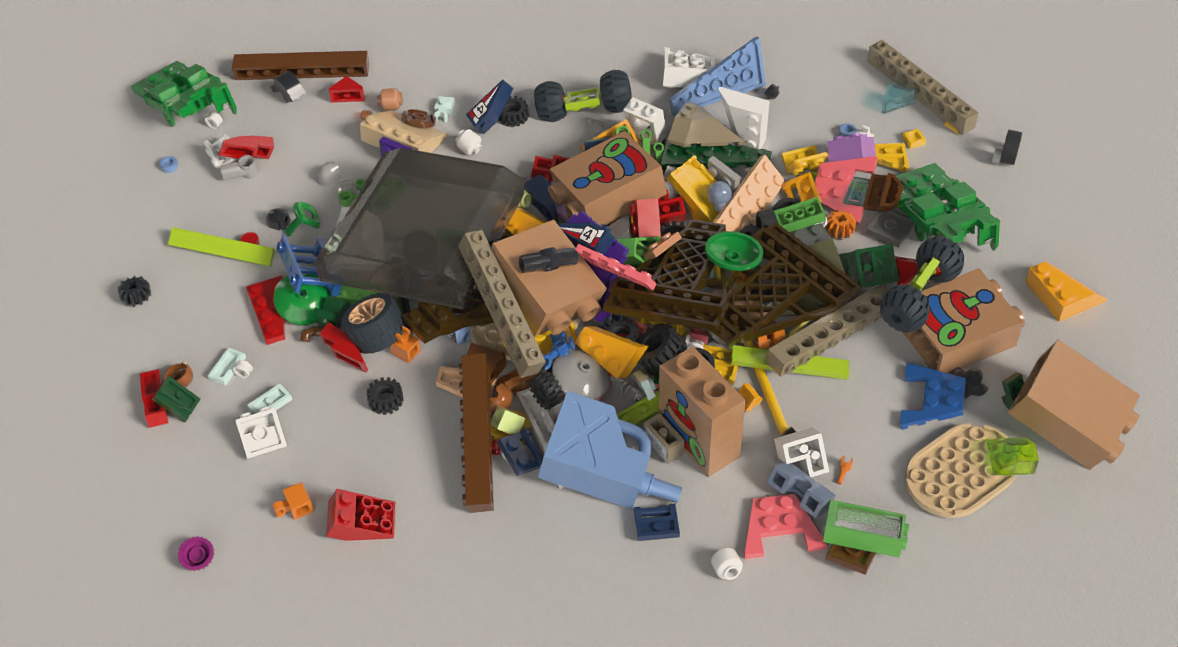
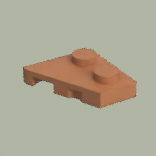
[643,232,682,261]

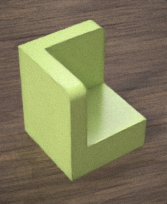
[491,406,526,435]

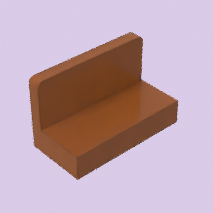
[497,369,539,396]

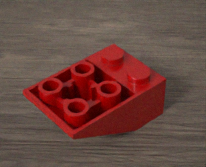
[326,489,396,541]

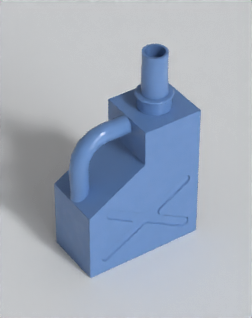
[538,391,682,509]

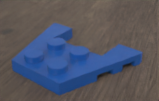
[900,363,966,430]

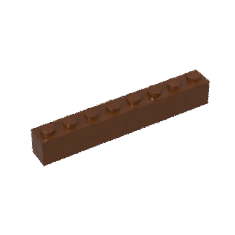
[232,50,369,80]
[459,353,494,513]

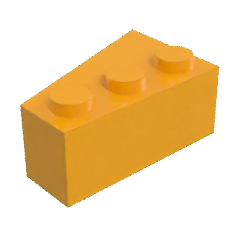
[574,326,648,379]

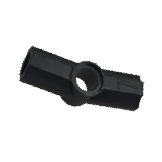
[518,247,579,273]

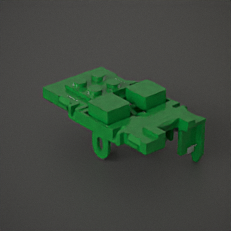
[131,61,237,127]
[896,163,1000,251]

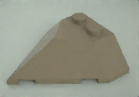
[667,103,745,147]

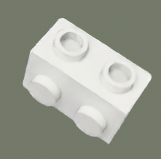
[204,134,239,169]

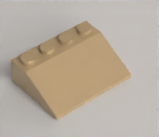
[360,110,448,162]

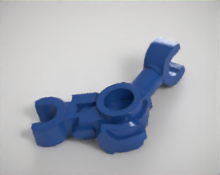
[541,331,575,370]

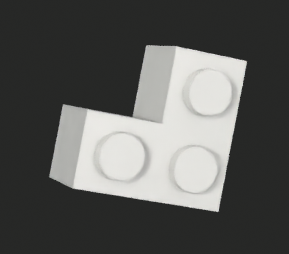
[774,428,829,477]

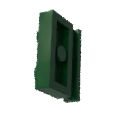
[152,376,201,422]

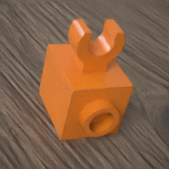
[390,326,421,363]
[272,482,314,520]

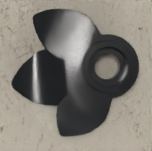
[951,367,989,399]

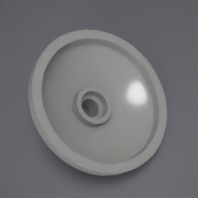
[551,350,609,400]

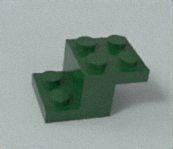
[839,243,899,289]

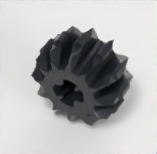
[118,275,151,307]

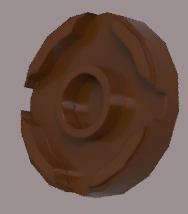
[401,109,436,128]

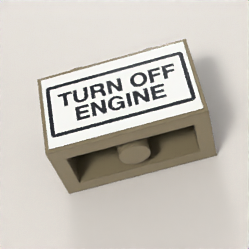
[643,413,684,464]

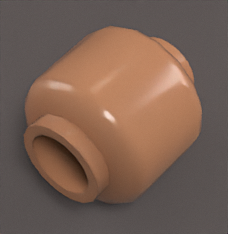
[377,88,403,111]

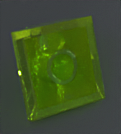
[986,438,1039,475]

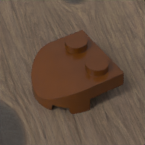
[863,173,903,212]

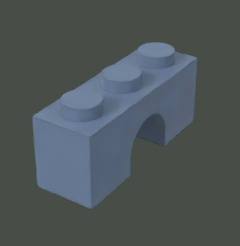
[767,462,836,518]

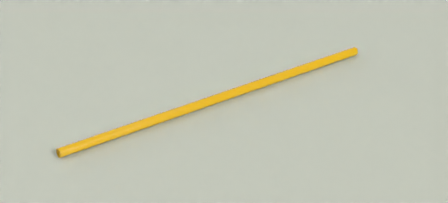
[686,202,788,436]

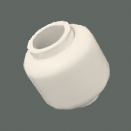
[455,129,482,155]
[711,548,743,580]

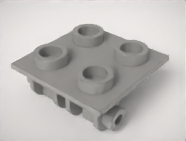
[600,375,646,414]

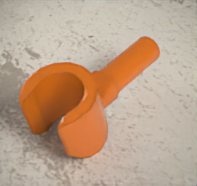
[837,456,853,485]

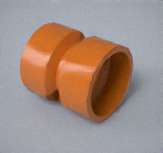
[755,329,786,350]

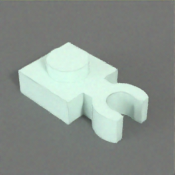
[434,96,455,122]

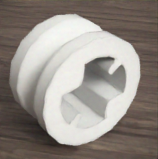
[205,112,223,129]
[233,360,253,378]

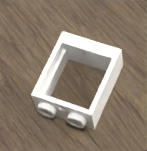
[623,97,667,147]

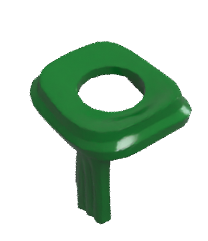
[285,201,321,237]

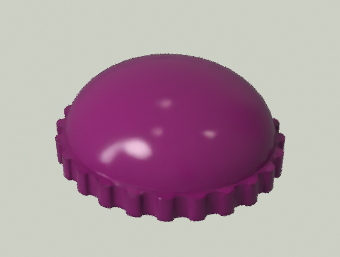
[177,536,215,571]

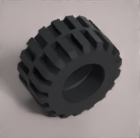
[636,323,687,377]

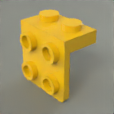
[781,145,828,175]

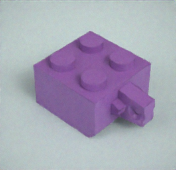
[827,133,876,162]

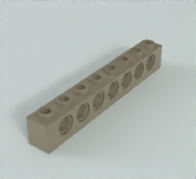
[867,40,978,135]
[458,230,546,378]
[765,284,888,377]

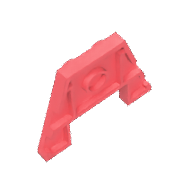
[815,156,878,225]
[744,494,827,559]

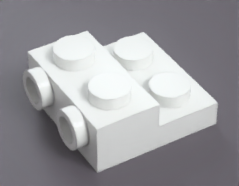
[236,407,287,459]

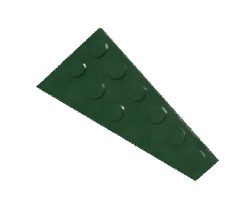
[661,136,772,170]

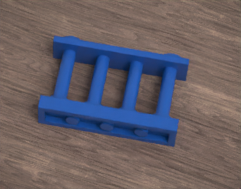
[276,235,343,296]

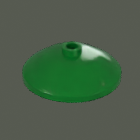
[705,231,763,271]
[273,274,331,326]

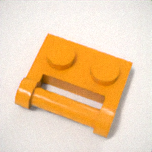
[782,172,822,202]

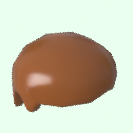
[163,361,193,388]
[490,383,513,414]

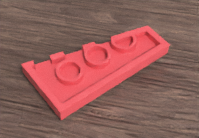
[576,244,656,290]

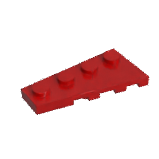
[246,275,285,345]

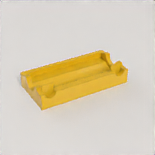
[666,155,720,222]

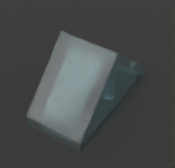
[882,84,915,114]
[843,176,870,207]

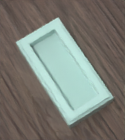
[207,347,246,386]

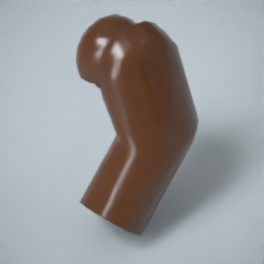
[300,327,323,342]

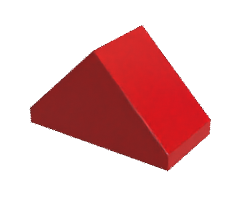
[329,76,365,103]

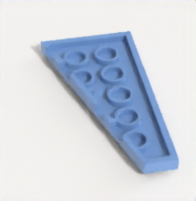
[669,36,766,116]

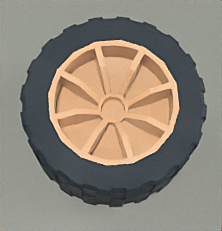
[341,293,407,354]

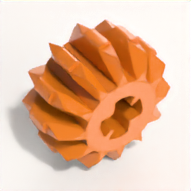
[825,209,856,240]

